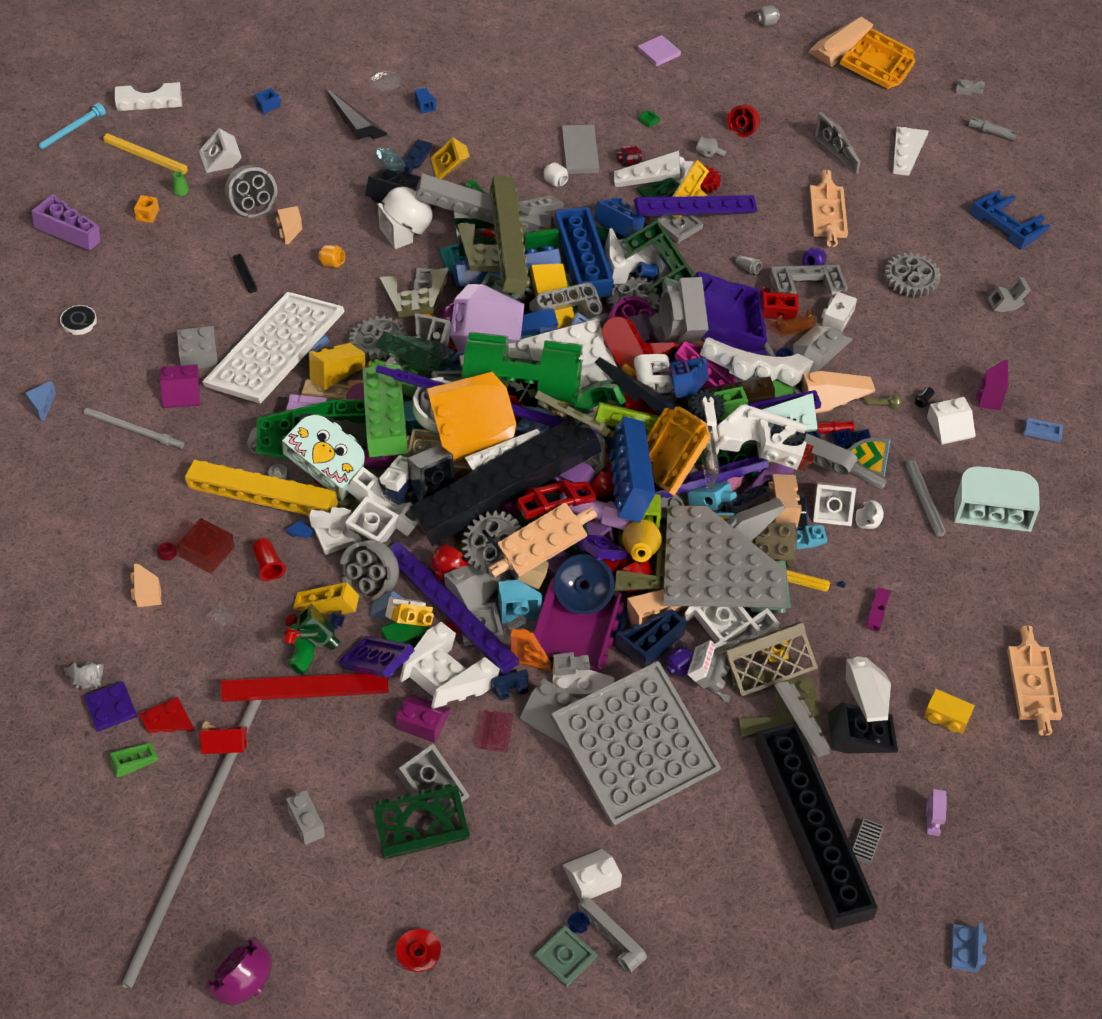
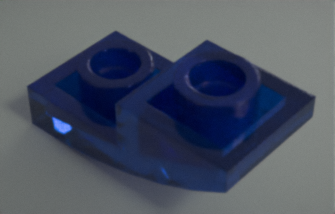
[832,428,871,450]

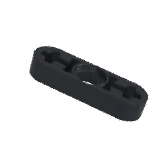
[728,486,770,516]

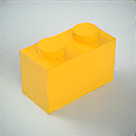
[924,689,975,734]

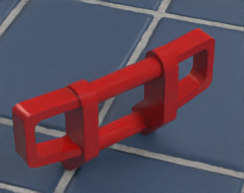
[517,479,596,519]

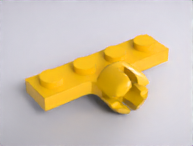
[672,160,709,219]

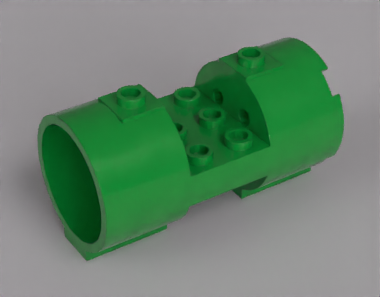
[462,332,583,405]

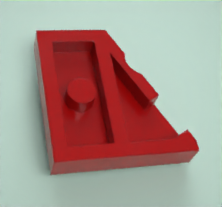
[139,697,194,733]

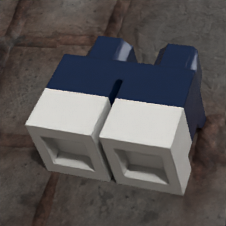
[379,455,413,504]

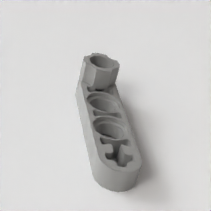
[578,897,647,974]

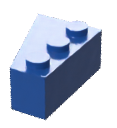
[594,197,645,238]
[669,357,709,399]

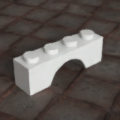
[115,82,182,111]
[346,467,418,537]

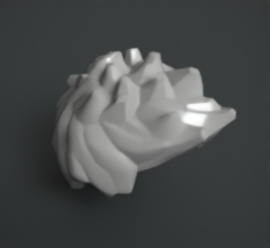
[64,662,104,690]

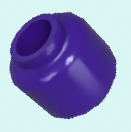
[802,246,827,266]
[665,647,693,677]

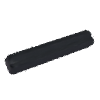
[233,254,257,293]

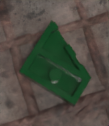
[637,177,680,197]

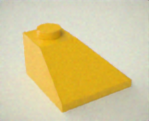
[430,137,470,179]

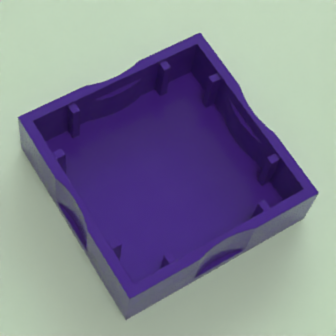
[694,271,767,351]

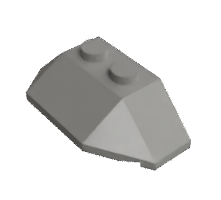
[793,325,853,372]

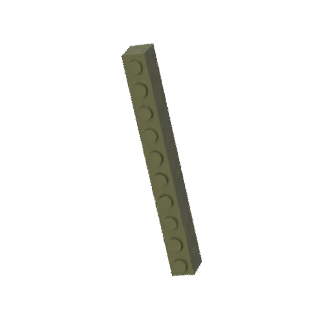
[490,175,530,295]

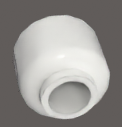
[544,162,568,187]

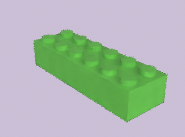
[363,365,408,457]

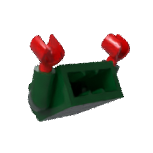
[284,604,340,650]

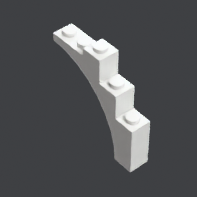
[700,337,814,387]

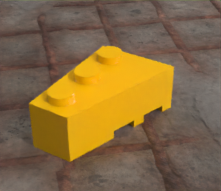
[309,343,365,390]

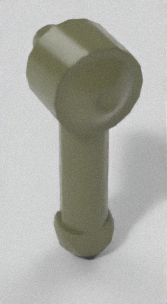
[864,393,903,410]

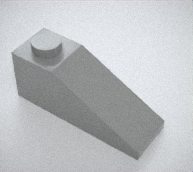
[727,498,786,541]

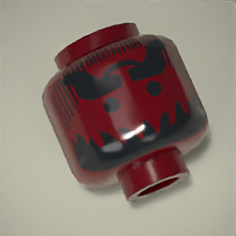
[617,145,642,167]

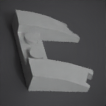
[770,265,847,295]

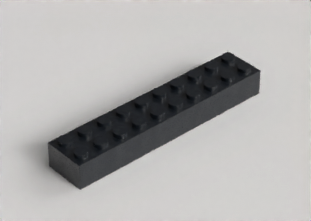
[410,417,602,546]
[755,722,878,930]

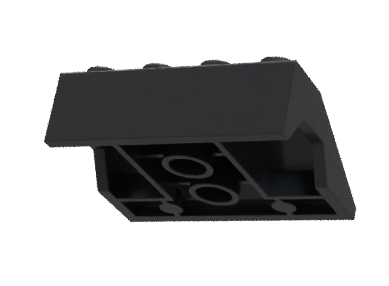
[365,167,435,211]

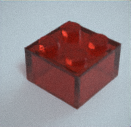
[177,518,235,574]

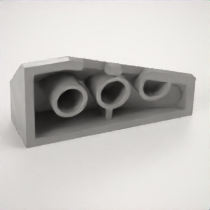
[814,112,861,174]
[444,564,512,612]

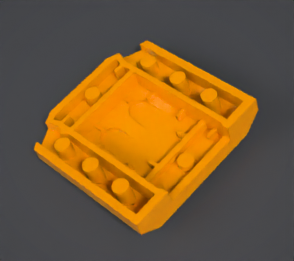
[840,28,915,89]
[427,372,516,462]
[647,407,711,496]

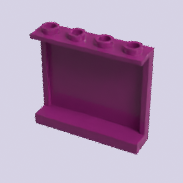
[534,577,624,673]

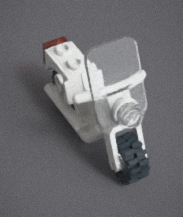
[688,390,815,489]

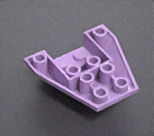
[450,284,524,351]

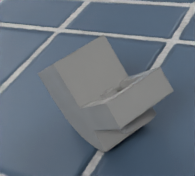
[988,277,1031,312]

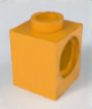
[134,195,159,223]

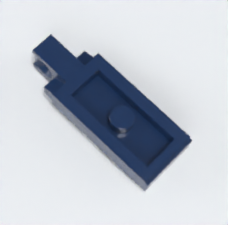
[403,139,433,174]

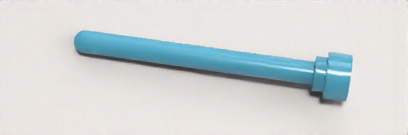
[38,103,106,149]

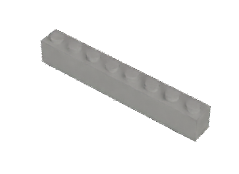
[415,173,551,233]

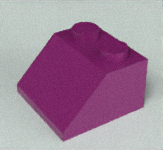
[976,360,1008,410]
[160,364,200,408]
[396,695,451,743]

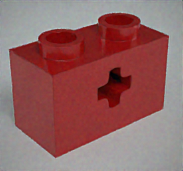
[761,292,799,320]

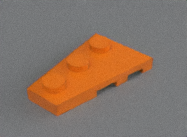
[511,629,553,671]

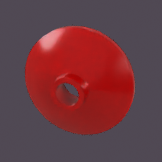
[396,929,441,972]

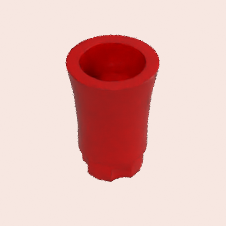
[252,538,286,582]

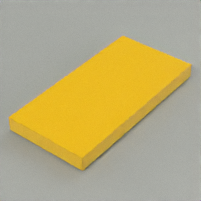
[529,264,574,329]

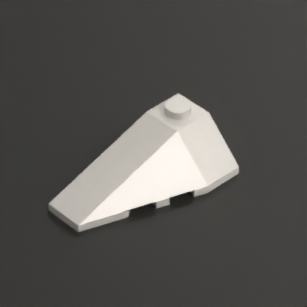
[846,657,891,722]

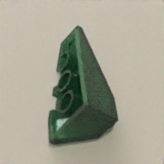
[374,331,456,379]

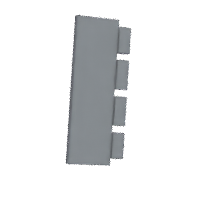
[775,681,832,758]

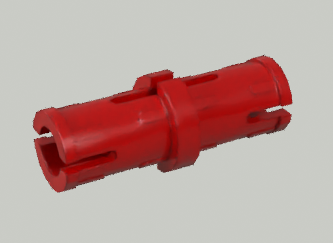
[817,420,855,435]

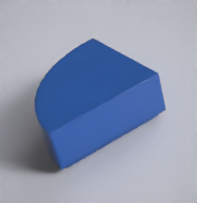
[286,519,314,538]

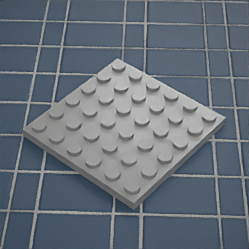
[550,661,722,827]

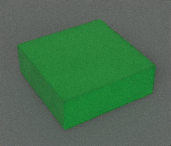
[638,110,660,128]

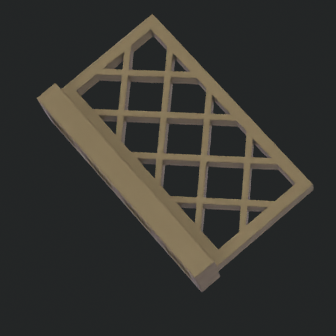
[723,621,818,696]

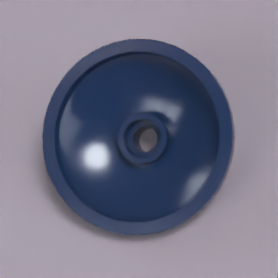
[554,554,614,615]

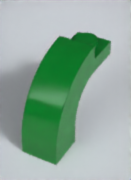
[565,380,626,413]

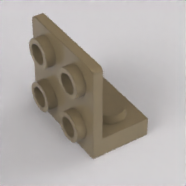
[755,523,798,567]

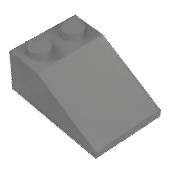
[394,744,470,820]

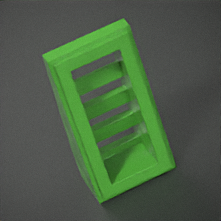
[109,742,158,778]

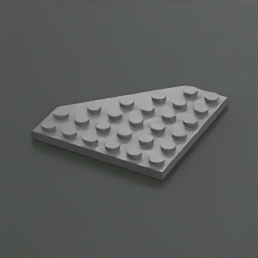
[664,506,786,607]

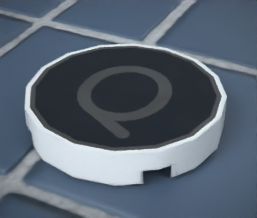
[60,305,97,335]

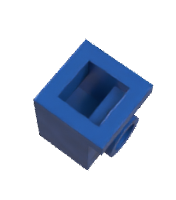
[414,87,436,114]
[254,88,281,115]

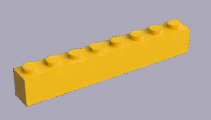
[185,460,338,516]

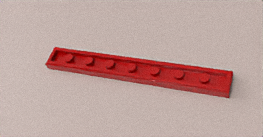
[221,673,389,702]

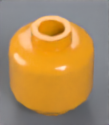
[318,245,345,268]

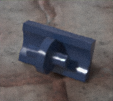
[491,669,529,701]

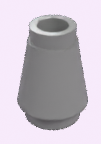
[736,255,762,275]

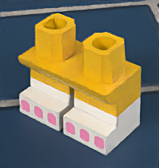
[385,597,434,627]

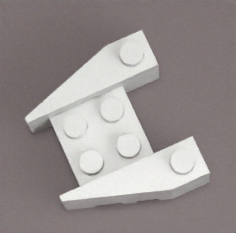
[605,228,671,284]
[683,606,780,654]
[400,622,500,709]

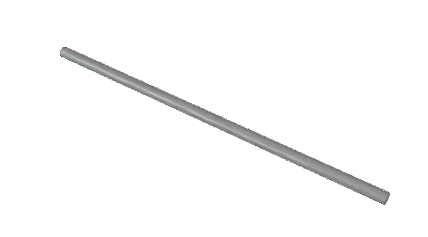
[121,700,262,989]

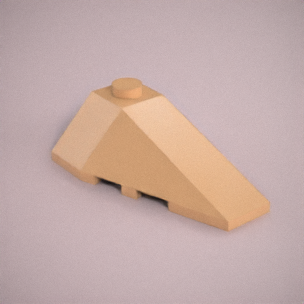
[801,371,876,413]

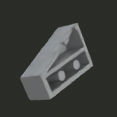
[415,313,451,377]

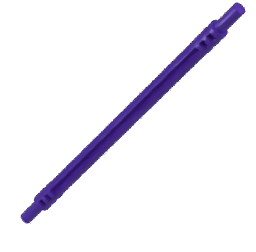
[376,365,597,435]

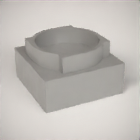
[659,277,709,344]

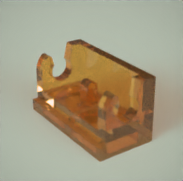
[775,310,817,337]

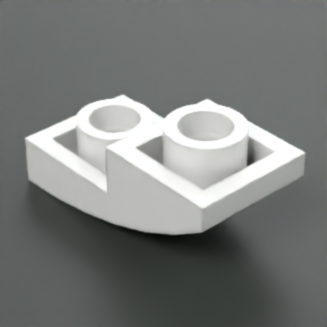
[309,507,352,529]

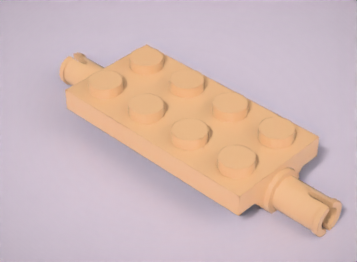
[809,170,848,247]
[488,502,597,578]
[1007,625,1062,736]

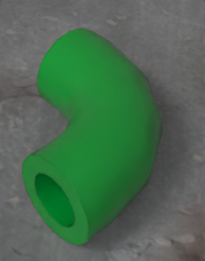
[287,623,315,675]

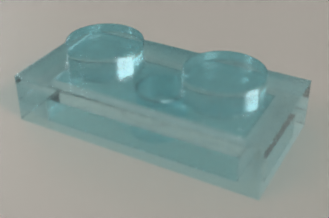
[377,148,405,171]

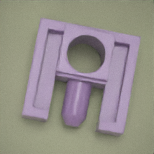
[926,789,947,836]

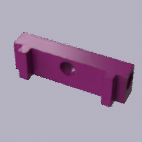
[866,587,891,632]

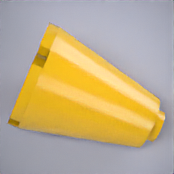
[622,519,661,562]

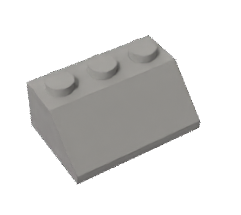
[520,678,580,748]

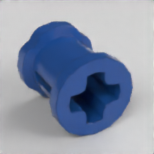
[636,261,658,280]

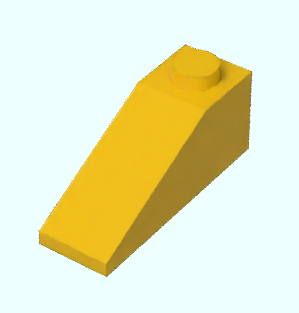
[293,582,359,615]

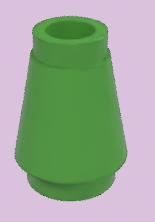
[172,171,189,196]

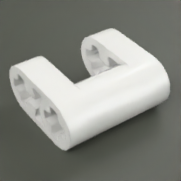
[634,354,674,393]

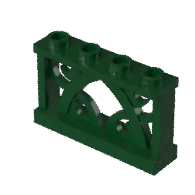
[372,784,470,860]

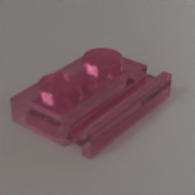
[477,710,514,753]

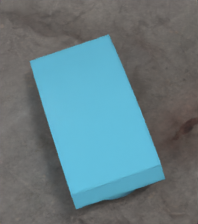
[797,525,828,549]

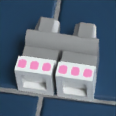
[687,640,729,692]

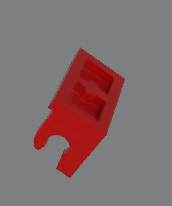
[200,726,247,754]

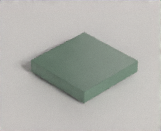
[534,925,598,988]

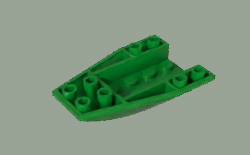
[256,399,371,468]

